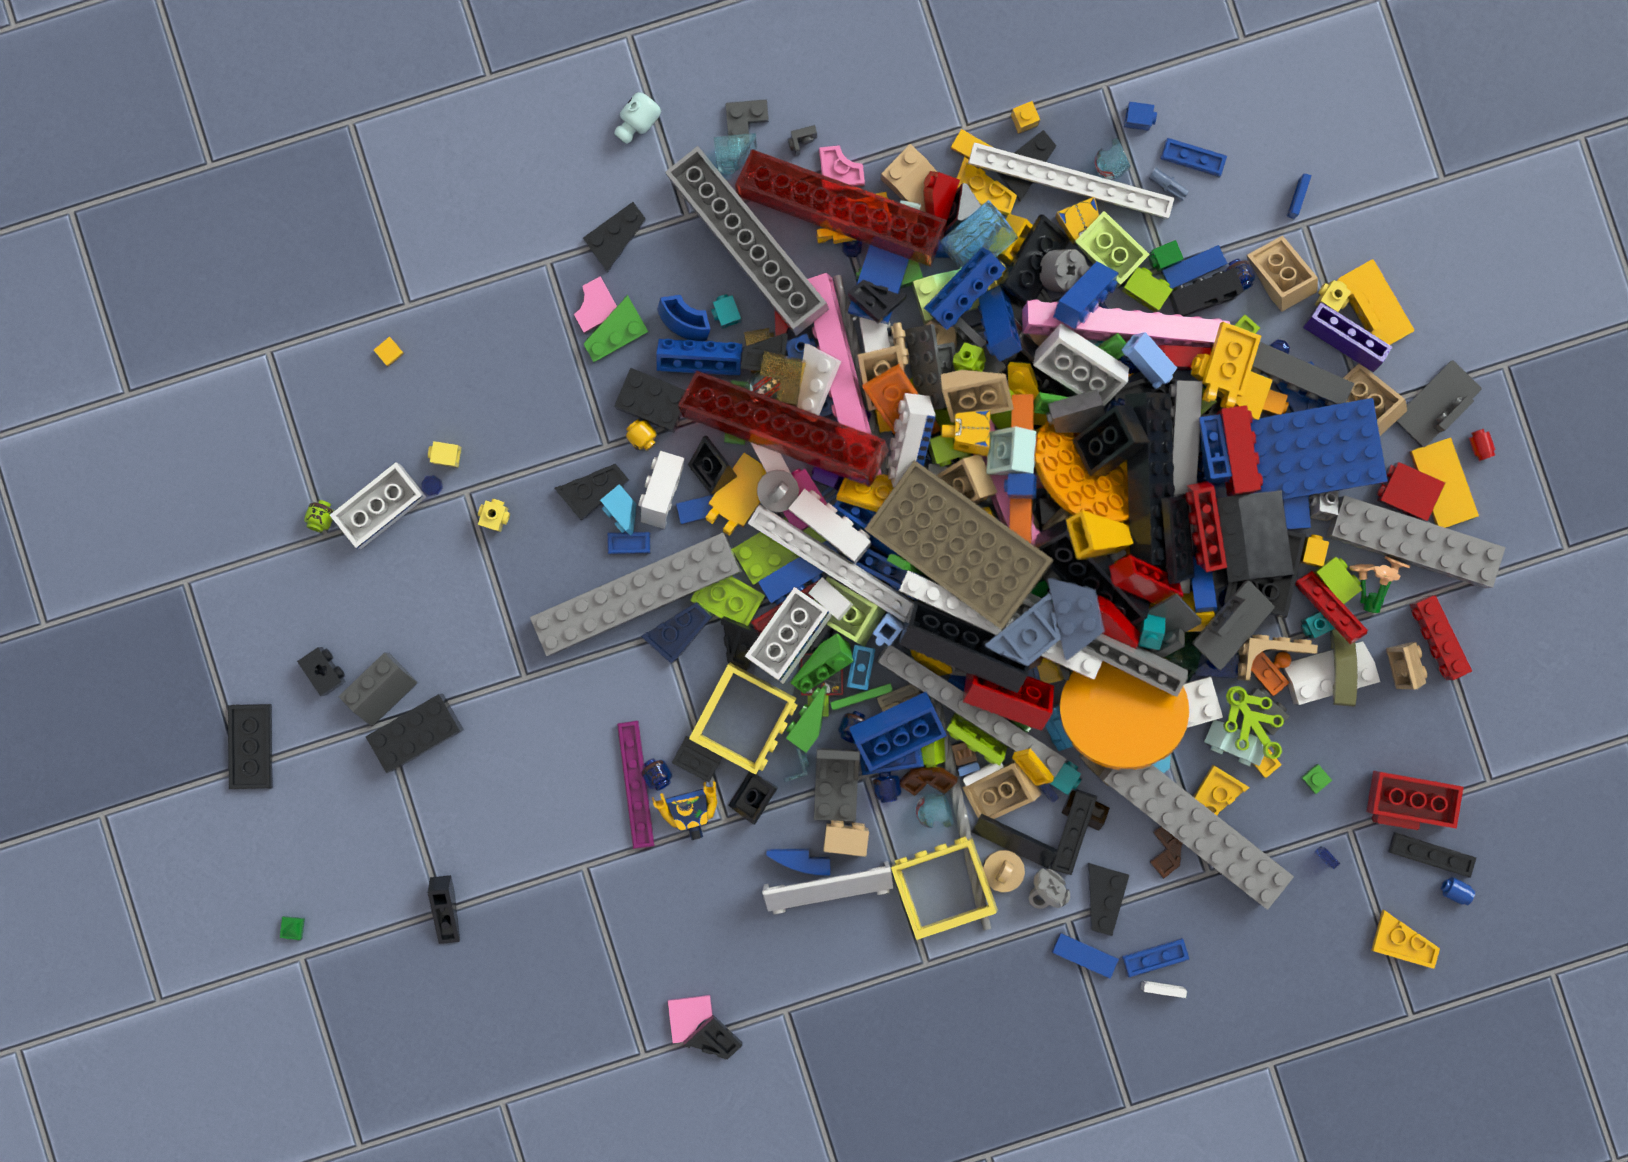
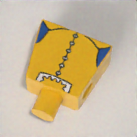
[1055,197,1099,244]
[941,410,990,456]

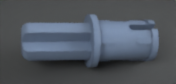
[1149,167,1189,200]

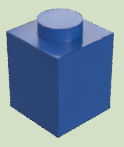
[1124,102,1157,131]
[1004,473,1037,499]

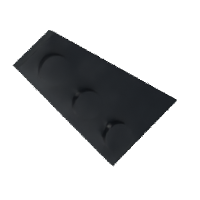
[996,130,1056,202]
[583,202,646,273]
[554,464,629,521]
[1088,863,1130,936]

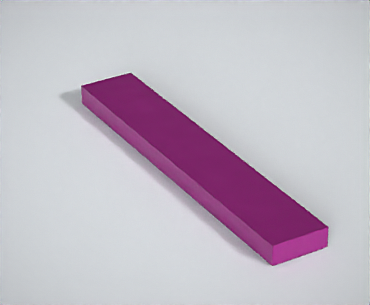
[617,721,655,849]

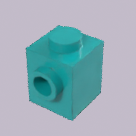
[711,294,742,329]
[1301,611,1335,639]
[1139,614,1166,650]
[1050,760,1082,795]

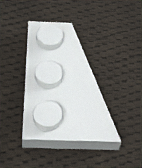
[797,344,841,419]

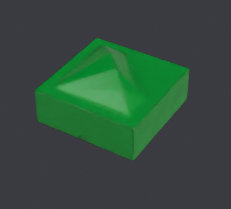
[280,916,305,940]

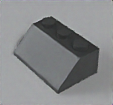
[338,652,418,726]

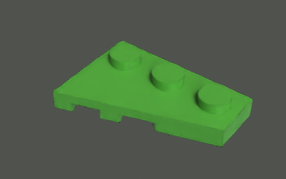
[583,295,648,362]

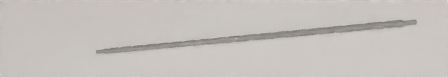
[833,275,991,930]

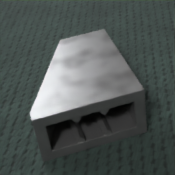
[1046,389,1105,433]

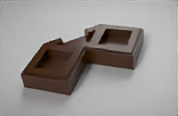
[898,767,958,796]
[1150,826,1182,879]

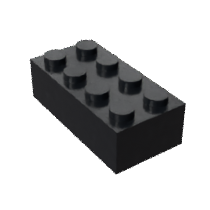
[365,694,464,773]

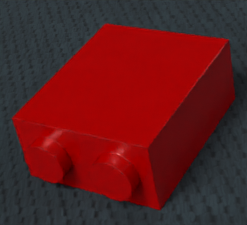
[1377,462,1445,521]

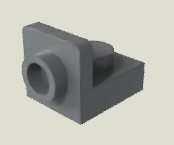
[788,125,817,156]

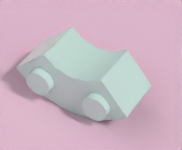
[1204,720,1264,766]

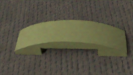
[1330,629,1358,707]

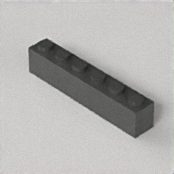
[1251,342,1355,406]

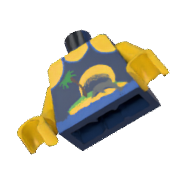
[652,781,717,840]

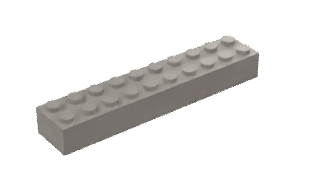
[665,146,829,335]
[530,533,742,656]
[1099,764,1294,910]

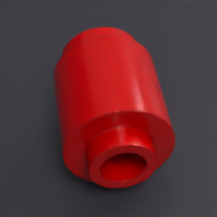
[1469,429,1496,461]

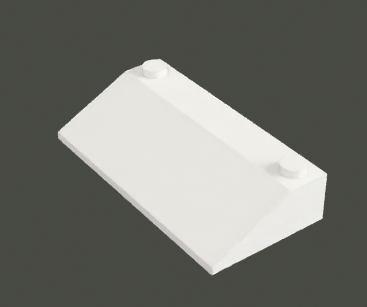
[763,861,893,914]

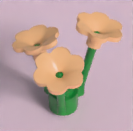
[1349,556,1410,613]

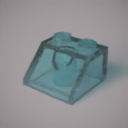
[714,133,757,174]

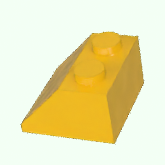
[988,214,1033,265]

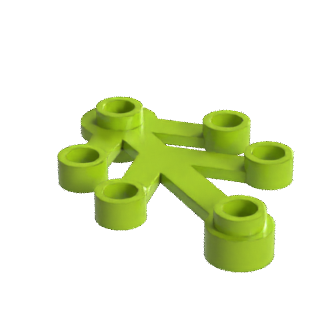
[1223,686,1284,759]

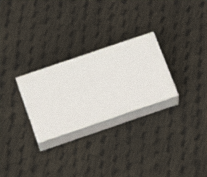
[809,577,853,621]
[962,763,1004,786]
[1141,981,1187,998]

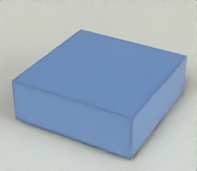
[957,761,980,777]

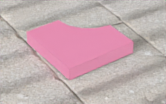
[819,145,865,190]
[574,276,617,334]
[668,995,712,1043]

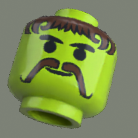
[304,500,334,533]

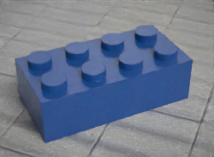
[849,692,947,772]

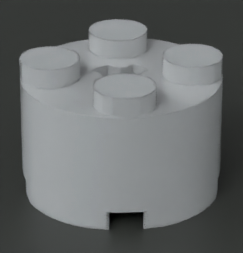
[1040,249,1090,292]

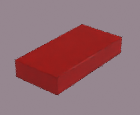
[1372,814,1420,830]

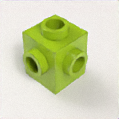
[953,342,986,372]

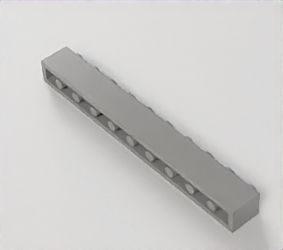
[1159,380,1203,593]
[1013,593,1188,697]
[875,644,1066,777]

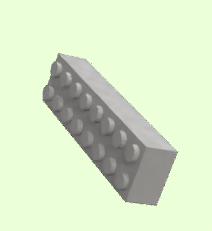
[1326,495,1506,588]

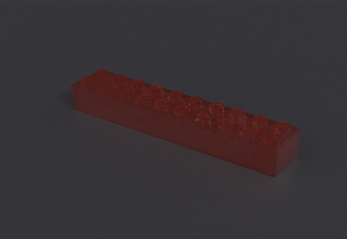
[735,149,947,267]
[678,371,889,487]

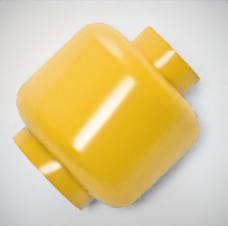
[626,419,657,451]

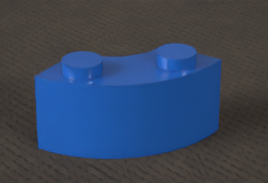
[657,295,710,341]

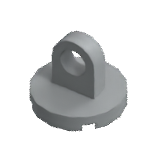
[757,470,799,512]
[1029,868,1070,909]

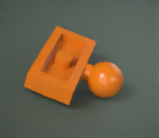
[1251,651,1292,696]

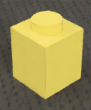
[428,441,462,468]

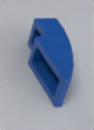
[767,849,830,876]

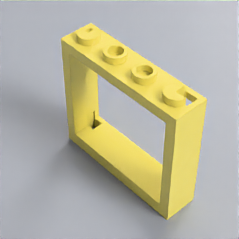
[689,663,797,774]
[891,836,998,940]

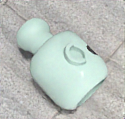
[614,92,661,144]

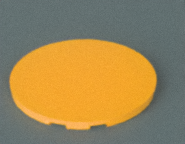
[1034,421,1129,523]
[1060,661,1189,770]

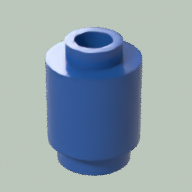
[1441,877,1475,905]

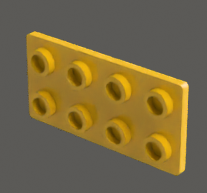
[1337,259,1414,345]

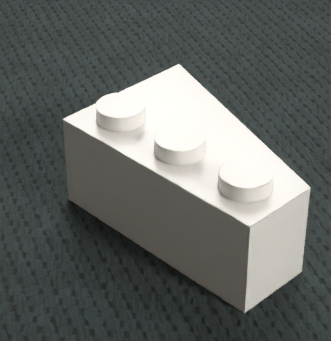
[638,451,684,529]

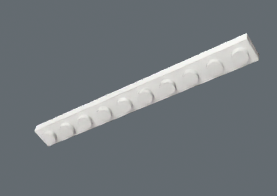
[968,142,1174,219]
[748,505,914,622]
[899,571,1103,680]

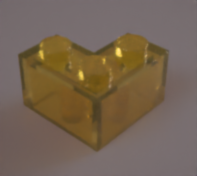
[760,351,806,405]

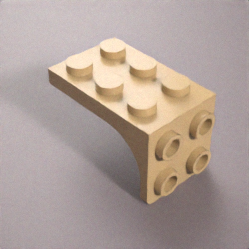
[1235,635,1318,681]

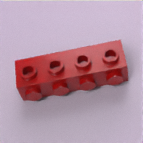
[1185,481,1227,572]
[1109,555,1184,604]
[1410,595,1472,680]

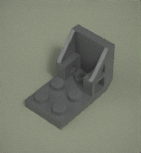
[814,748,860,822]

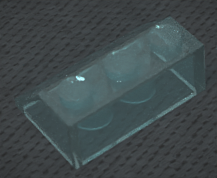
[940,200,1018,269]

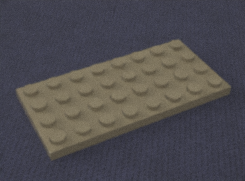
[864,460,1054,630]

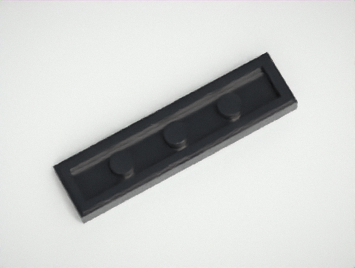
[1051,789,1097,875]
[972,813,1057,868]
[1388,832,1476,878]

